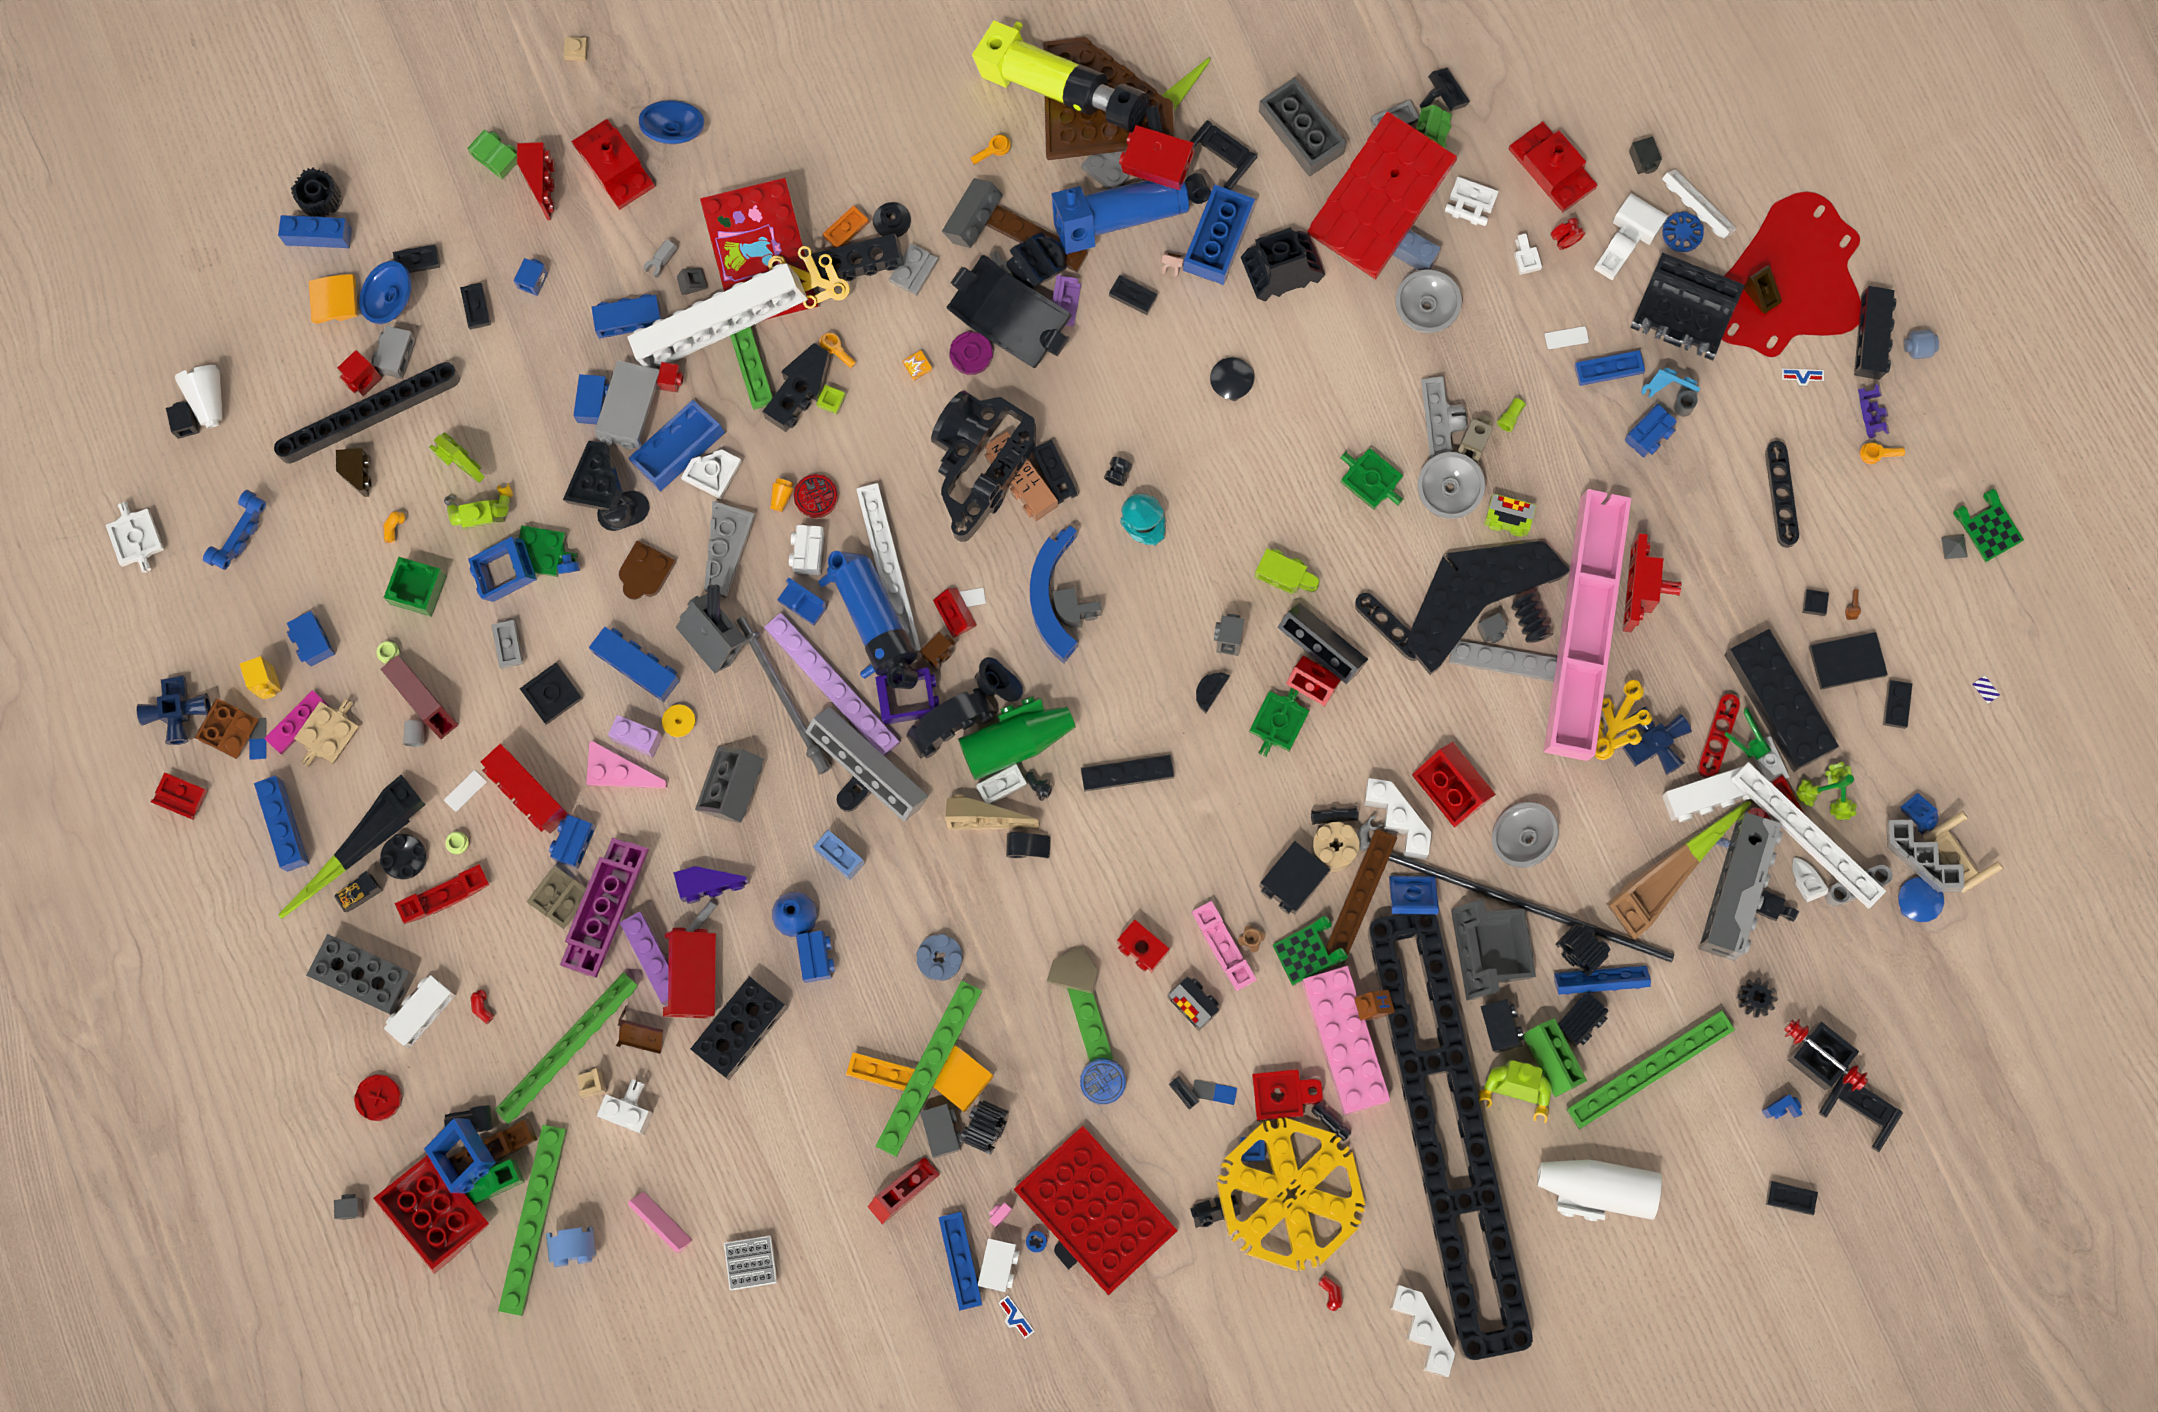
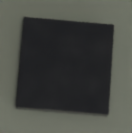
[519,663,583,725]

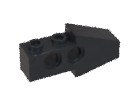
[762,343,831,432]

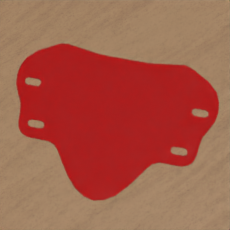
[1722,191,1861,357]

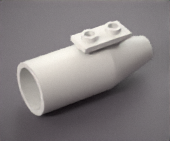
[1537,1159,1662,1221]

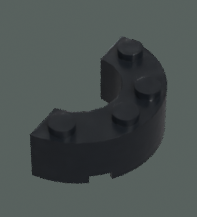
[906,688,997,759]

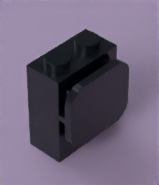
[1259,841,1331,915]

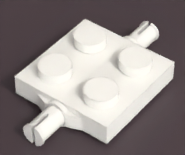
[105,502,164,573]

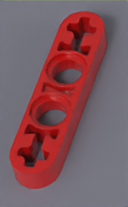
[1697,694,1740,778]

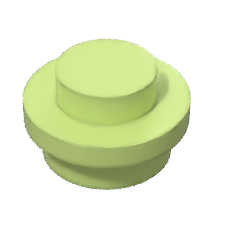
[376,641,400,663]
[445,831,469,854]

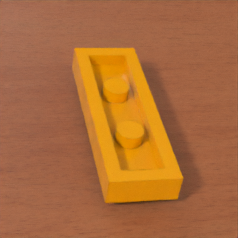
[846,1052,915,1091]

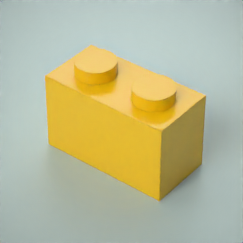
[239,656,282,699]

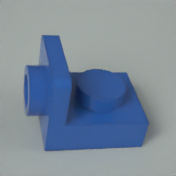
[1901,793,1939,834]
[1762,1094,1803,1119]

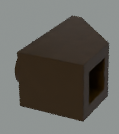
[336,448,372,497]

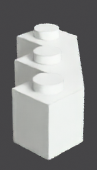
[1364,778,1431,860]
[1390,1285,1455,1377]

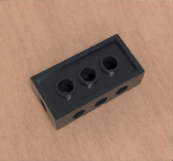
[690,976,788,1080]

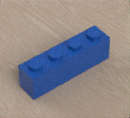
[588,626,680,703]
[254,775,309,872]

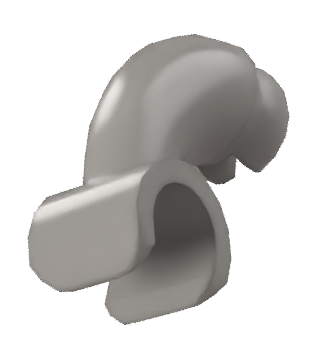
[1357,816,1381,851]

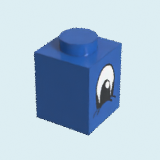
[513,258,548,296]

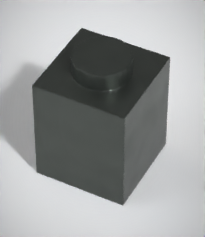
[1629,136,1662,174]

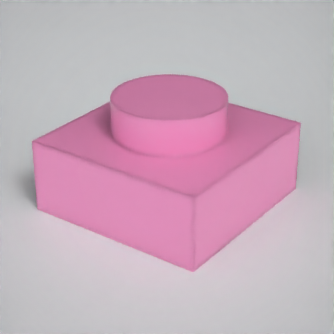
[989,1203,1012,1228]

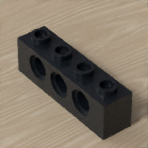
[812,233,904,281]

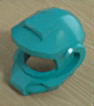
[1120,493,1166,546]

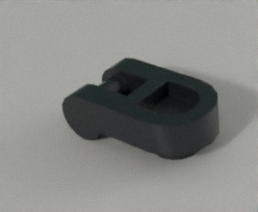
[836,776,872,812]

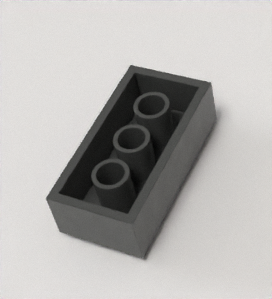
[1259,78,1346,177]

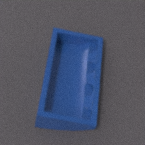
[628,400,725,492]

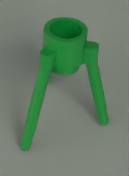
[1724,708,1772,760]

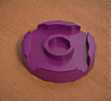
[949,332,993,375]

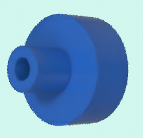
[557,554,580,574]

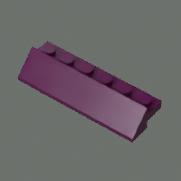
[560,838,649,978]

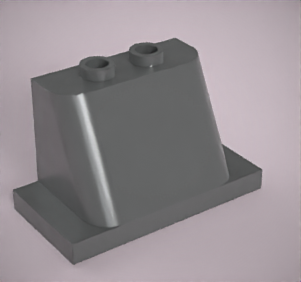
[1451,900,1536,1000]

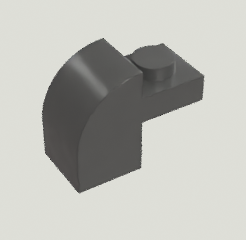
[1053,588,1102,628]

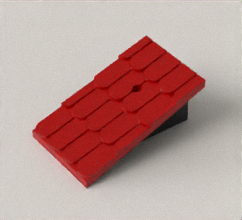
[1307,111,1457,280]

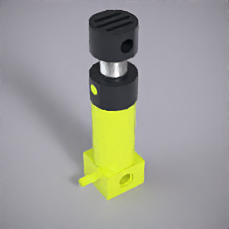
[972,20,1150,132]

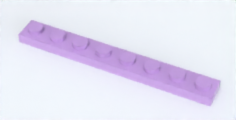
[764,613,900,756]

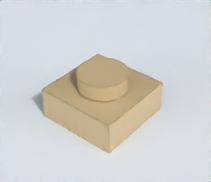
[563,37,588,61]

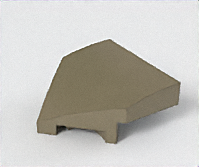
[1047,947,1098,994]

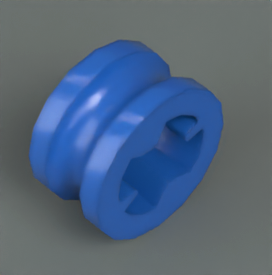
[1026,1231,1047,1253]

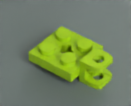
[428,432,485,483]

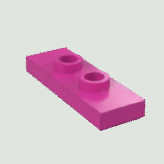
[264,690,330,755]

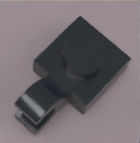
[1756,890,1799,922]

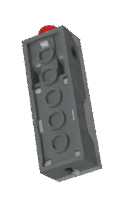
[1698,808,1783,961]

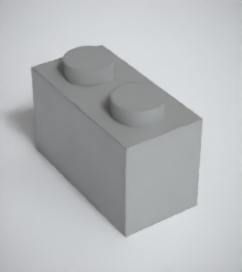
[372,325,416,379]

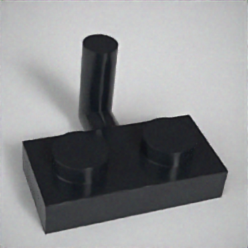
[1419,68,1470,111]

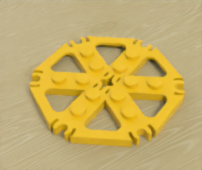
[1216,1118,1365,1271]

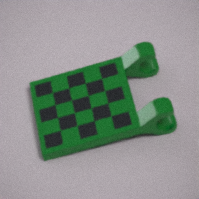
[1953,489,2024,563]
[1273,916,1348,986]

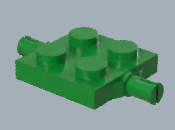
[1340,448,1404,510]
[513,525,578,577]
[1249,687,1310,757]

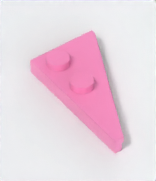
[586,741,667,788]

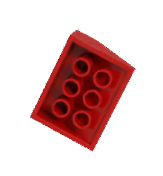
[373,1155,489,1274]

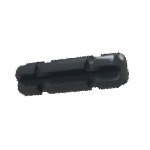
[1311,1103,1351,1141]

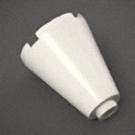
[175,365,223,428]

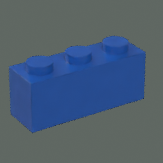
[278,215,352,249]
[591,294,662,339]

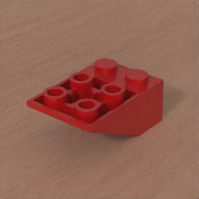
[517,142,555,220]

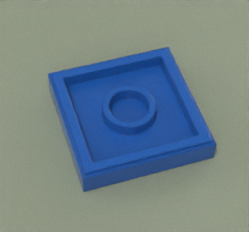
[1389,876,1439,914]

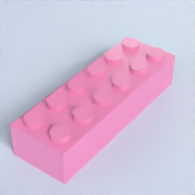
[1302,966,1390,1116]

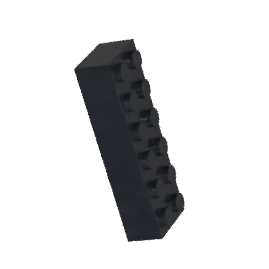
[1724,629,1839,773]

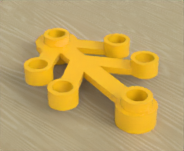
[768,246,850,309]
[1595,680,1652,760]

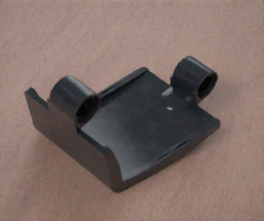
[947,255,1072,368]

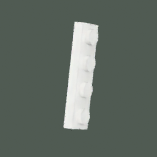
[1662,169,1737,238]

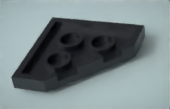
[563,441,623,512]

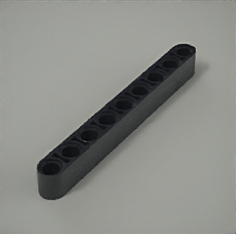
[274,362,460,464]

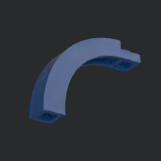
[1029,526,1078,664]

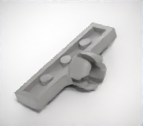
[1421,376,1467,459]

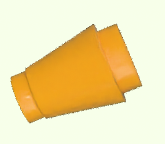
[770,478,794,512]

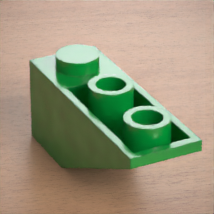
[464,1159,525,1206]

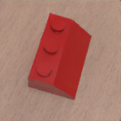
[1412,742,1496,828]

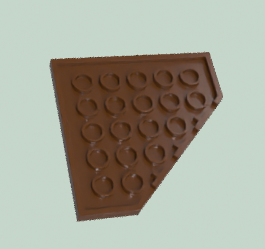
[1043,37,1175,160]

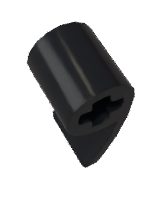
[1006,832,1050,859]

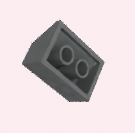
[695,747,764,823]

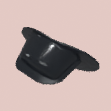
[597,491,650,531]
[975,657,1023,702]

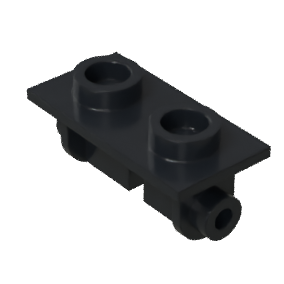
[1190,1195,1240,1228]

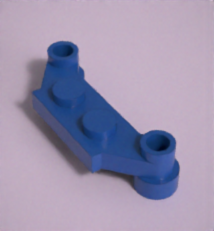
[203,489,266,570]

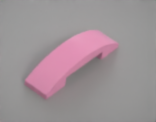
[1192,901,1257,992]

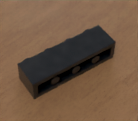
[1854,286,1897,380]
[1277,603,1369,684]

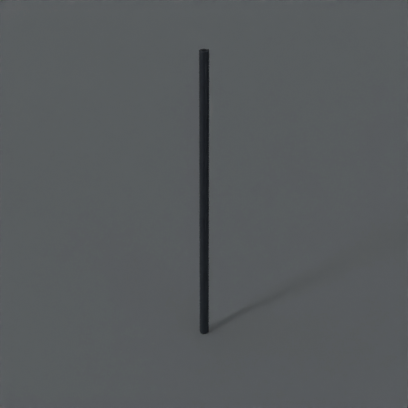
[1388,852,1675,963]

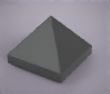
[1941,535,1968,559]

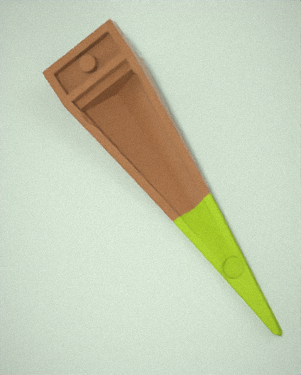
[1606,801,1751,940]

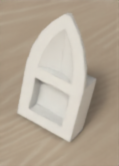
[1792,857,1828,902]

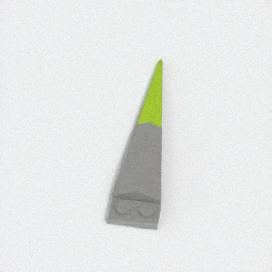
[1081,58,1210,189]

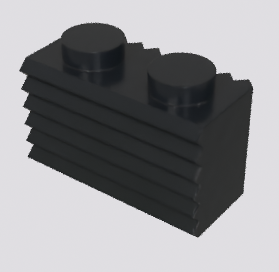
[1558,992,1609,1047]

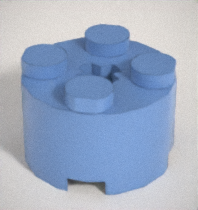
[546,1227,597,1267]

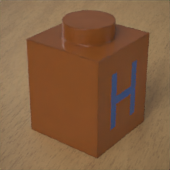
[1354,990,1395,1021]

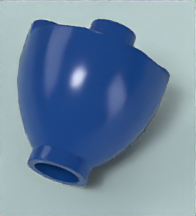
[772,892,817,937]

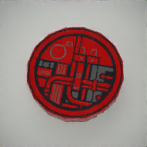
[793,474,838,519]

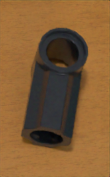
[444,1105,493,1132]

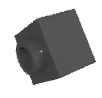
[1477,613,1508,643]
[334,1194,364,1220]

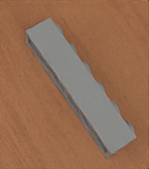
[805,707,928,822]

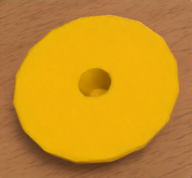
[662,704,695,737]

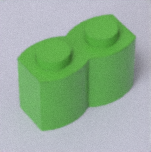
[467,130,517,180]

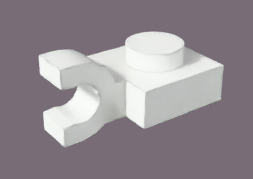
[1514,234,1542,275]

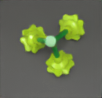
[1797,762,1857,820]

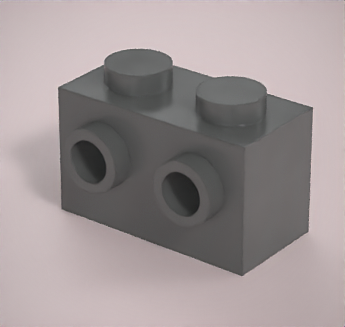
[1213,614,1244,656]

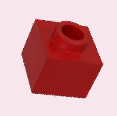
[657,362,684,392]

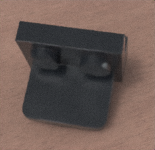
[1006,232,1067,289]

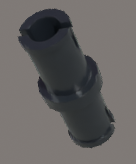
[1311,806,1358,825]

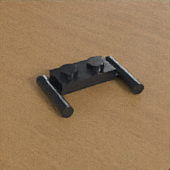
[1819,1075,1903,1152]

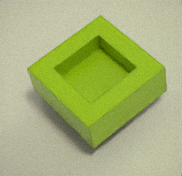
[816,385,846,415]

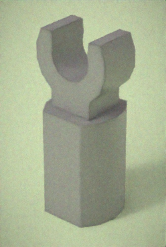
[644,239,678,278]

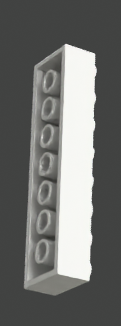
[628,263,808,369]

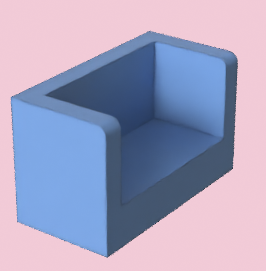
[813,830,865,880]

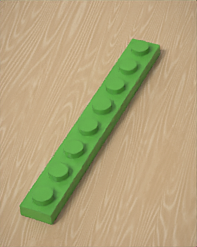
[495,972,638,1124]
[876,980,982,1158]
[1566,1011,1735,1129]
[498,1125,567,1316]

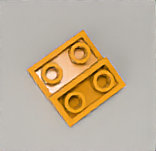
[309,274,358,324]
[933,1045,994,1113]

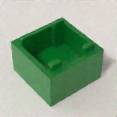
[383,556,447,617]

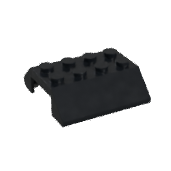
[1630,252,1745,361]

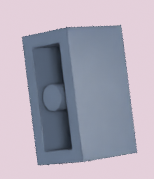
[1393,230,1441,271]

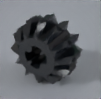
[1736,978,1778,1018]

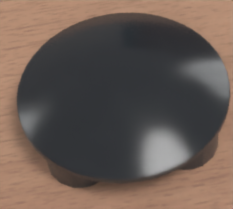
[1210,357,1254,401]
[380,834,426,880]

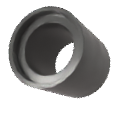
[1674,390,1698,416]

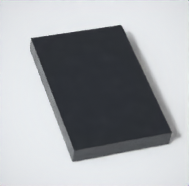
[1809,632,1888,690]

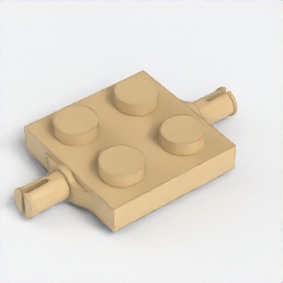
[294,699,359,767]

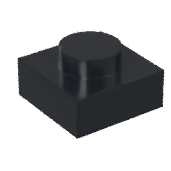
[1802,589,1829,616]

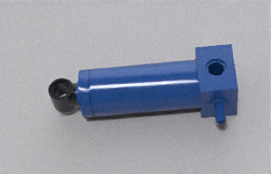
[1051,173,1211,254]

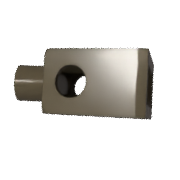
[1457,415,1493,463]

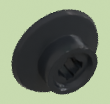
[873,202,911,238]

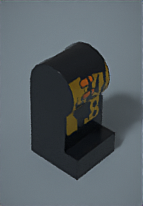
[334,871,382,912]

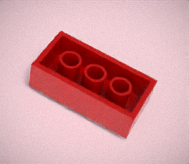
[480,743,569,834]

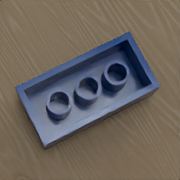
[1183,184,1255,285]

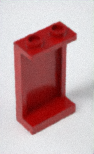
[663,927,716,1019]

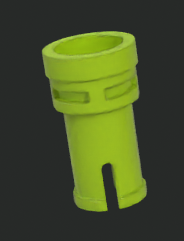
[1497,398,1526,432]

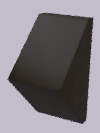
[1744,265,1782,314]

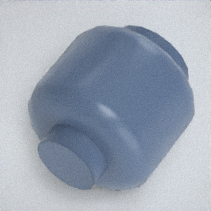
[1904,329,1939,359]

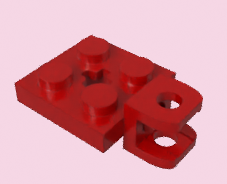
[1252,1069,1323,1121]

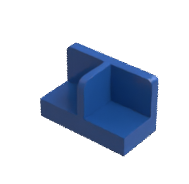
[777,577,827,626]

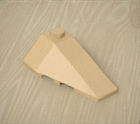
[945,795,1039,829]

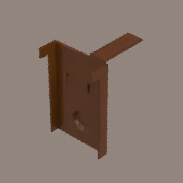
[616,1005,663,1054]

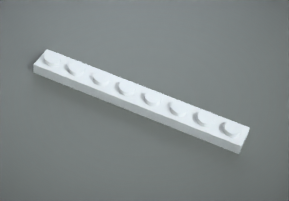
[856,483,921,653]
[1731,762,1886,909]

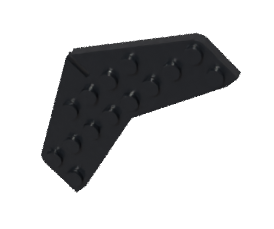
[1406,541,1570,675]

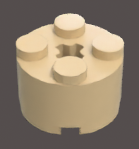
[1312,822,1359,872]

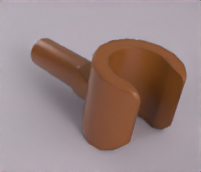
[1845,589,1861,620]

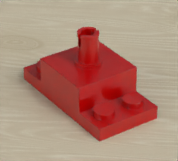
[571,119,655,210]
[1508,121,1598,213]
[1623,533,1682,632]

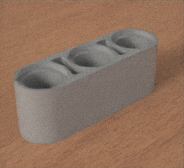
[1825,865,1893,907]

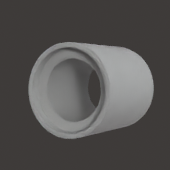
[403,720,425,747]

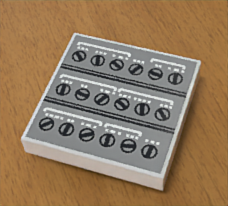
[724,1236,777,1291]

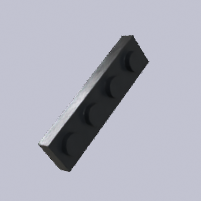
[1081,755,1174,792]

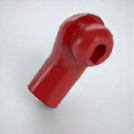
[470,989,494,1024]
[1318,1275,1343,1311]

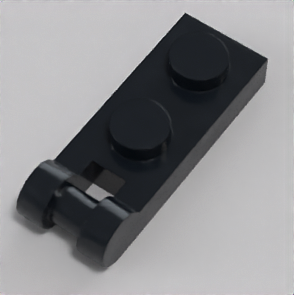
[1032,440,1078,505]

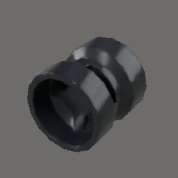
[1104,457,1132,486]

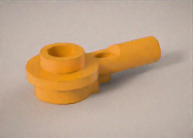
[970,135,1011,165]
[818,332,856,369]
[1860,443,1905,464]

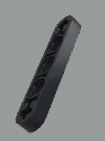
[1765,441,1799,548]

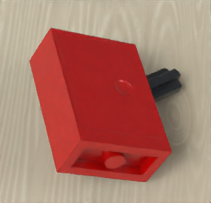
[1119,106,1195,190]

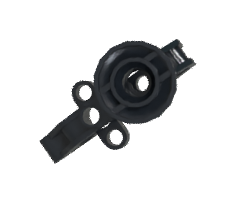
[931,390,1036,542]

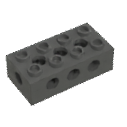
[306,934,416,1015]

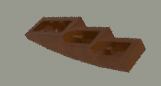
[448,1119,538,1176]

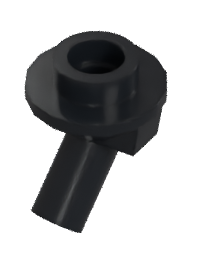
[1026,772,1052,801]

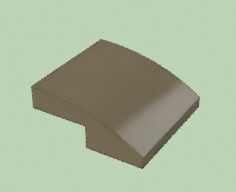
[526,865,586,929]

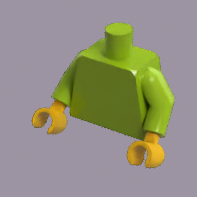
[1478,1060,1552,1123]

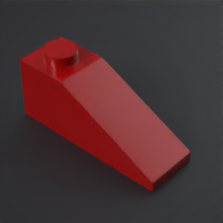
[867,1157,940,1225]

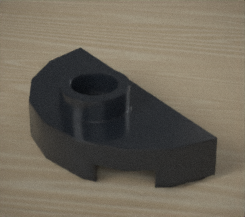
[1196,672,1230,714]

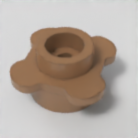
[1238,925,1265,952]

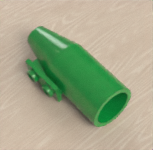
[958,696,1076,780]

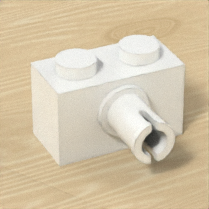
[597,1079,653,1135]

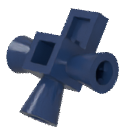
[136,676,211,745]
[1622,706,1692,775]

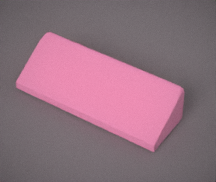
[628,1192,692,1253]

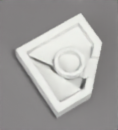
[681,450,742,499]

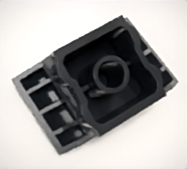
[1240,227,1325,302]

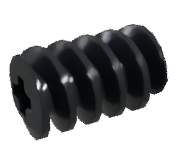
[1511,592,1554,643]

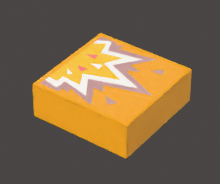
[902,350,932,381]

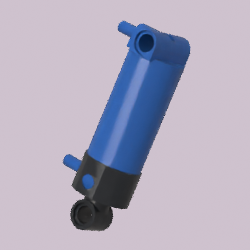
[818,551,918,689]

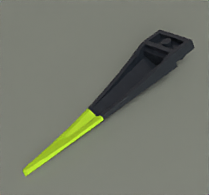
[278,775,426,919]

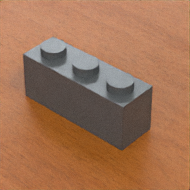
[942,178,1003,248]

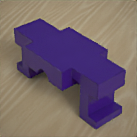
[1858,384,1890,438]

